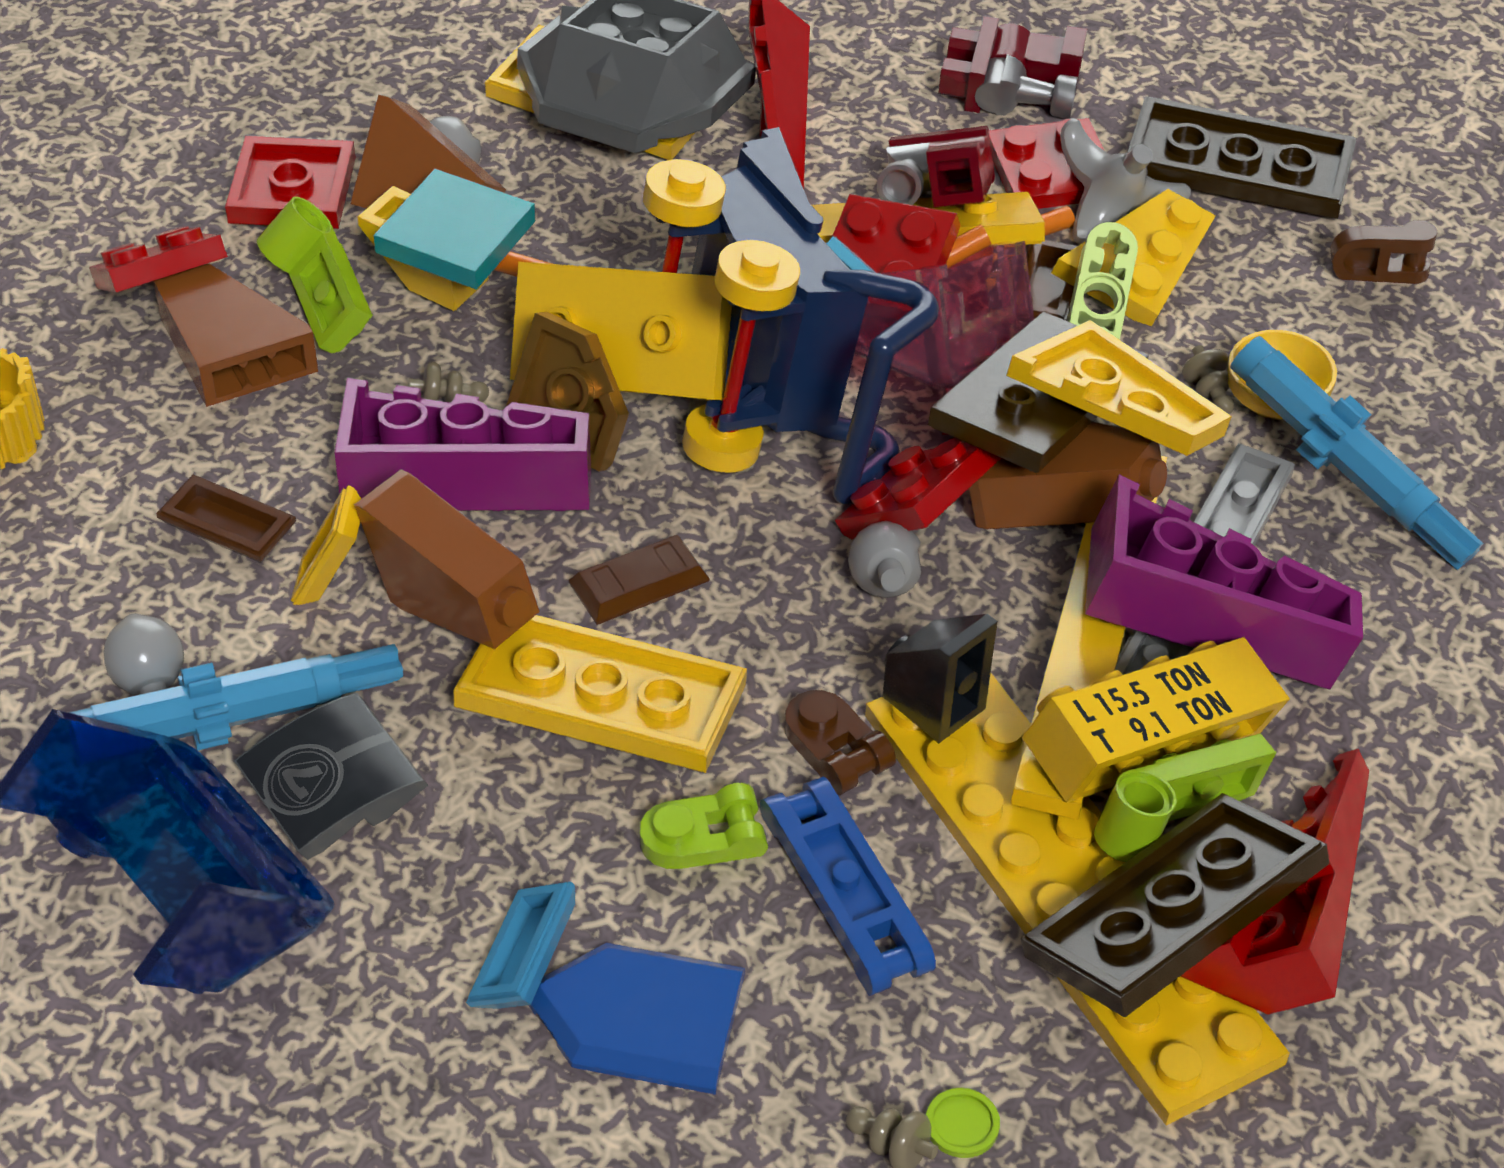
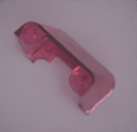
[854,241,1034,389]

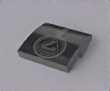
[234,692,428,860]

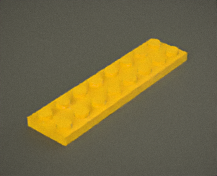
[865,673,1290,1125]

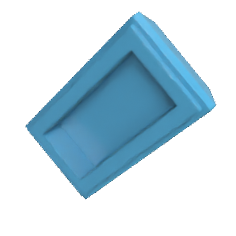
[466,881,575,1009]

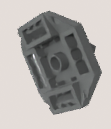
[517,0,756,153]

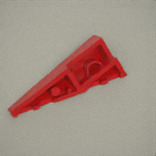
[748,0,810,189]
[1181,749,1369,1015]

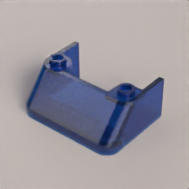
[0,709,335,994]

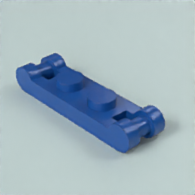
[760,776,936,996]

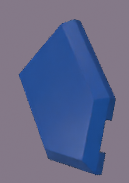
[528,943,745,1095]

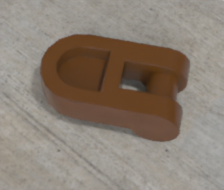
[1330,220,1437,284]
[785,690,896,796]

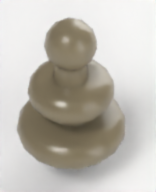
[1182,345,1235,414]
[408,362,489,402]
[846,1106,938,1168]

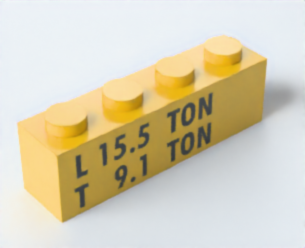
[1022,637,1290,803]

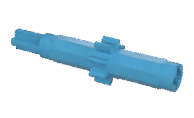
[1230,336,1484,570]
[64,644,403,761]

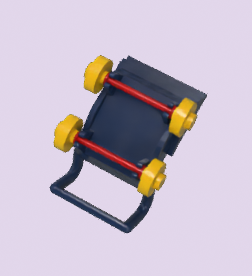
[643,127,939,504]

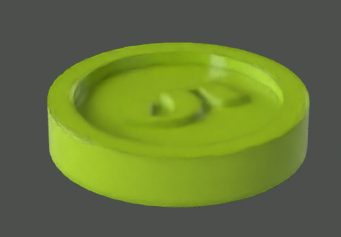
[926,1088,1000,1158]

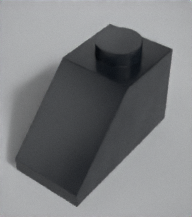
[882,614,998,743]

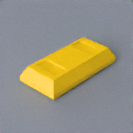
[291,485,361,605]

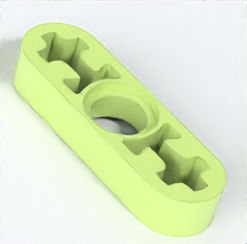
[1067,222,1138,340]

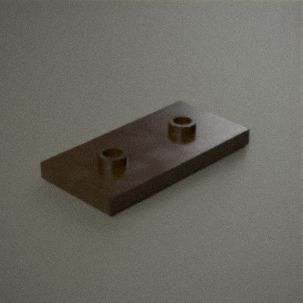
[1127,96,1357,219]
[928,312,1149,473]
[1020,793,1330,1017]

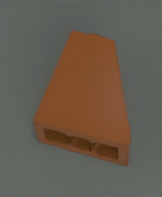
[350,94,506,209]
[153,263,319,407]
[969,422,1167,529]
[354,469,540,649]

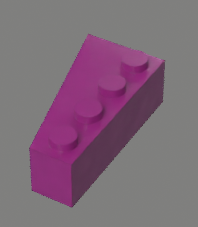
[334,378,591,511]
[1085,474,1363,690]

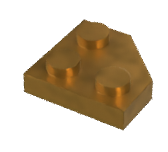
[506,312,629,472]

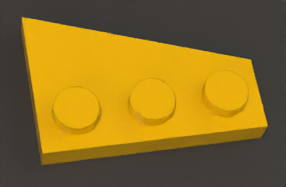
[1051,189,1216,326]
[1006,320,1232,456]

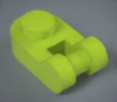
[640,783,768,869]

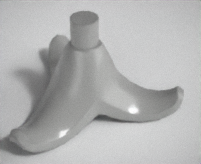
[1060,118,1191,245]

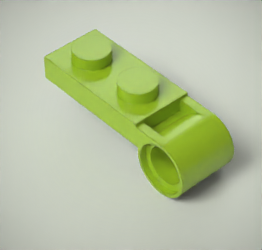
[257,197,373,354]
[1094,733,1277,862]

